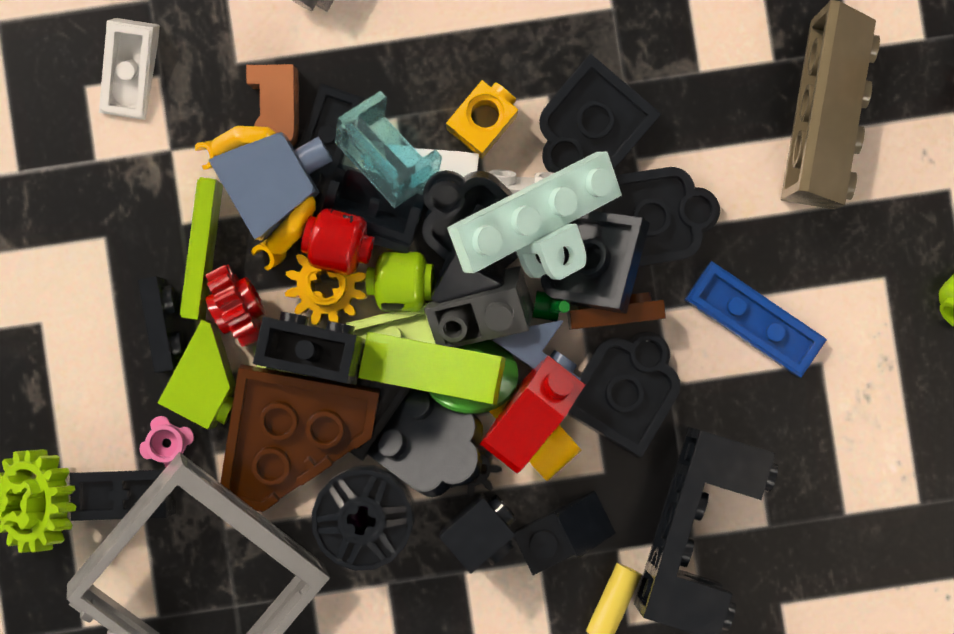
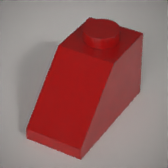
[480,356,585,474]

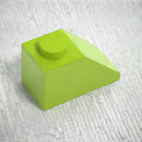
[158,319,236,430]

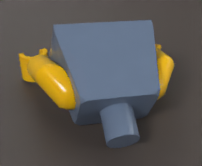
[195,126,333,271]

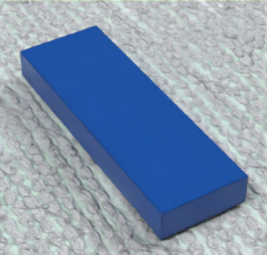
[684,261,827,378]

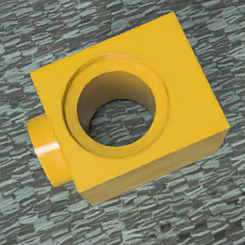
[446,80,518,159]

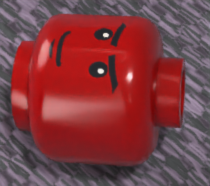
[301,209,375,276]

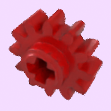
[205,264,265,347]

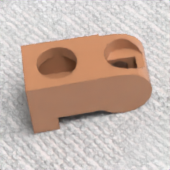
[246,64,299,147]

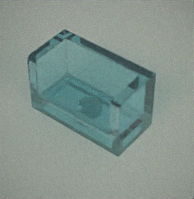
[335,91,442,208]

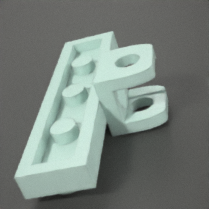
[447,151,622,280]

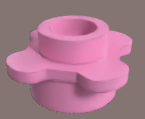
[139,416,194,467]

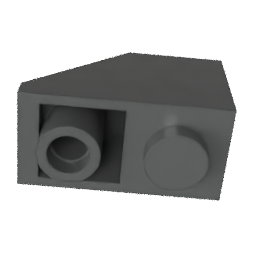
[424,266,534,348]

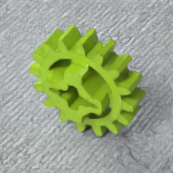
[0,449,76,553]

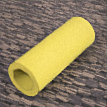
[586,563,642,634]

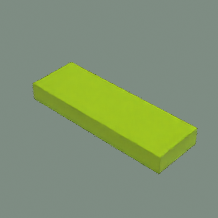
[180,177,223,321]
[358,331,506,405]

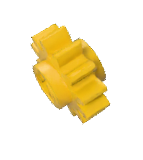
[285,253,367,325]

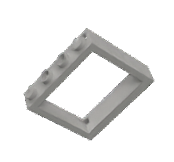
[67,452,330,634]

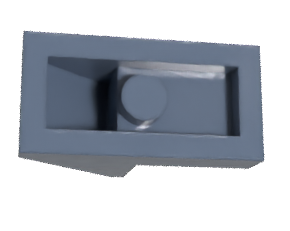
[492,320,581,380]

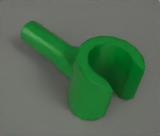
[532,290,570,321]

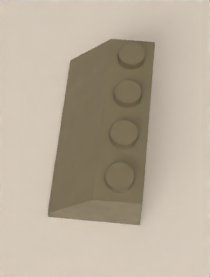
[781,0,880,210]

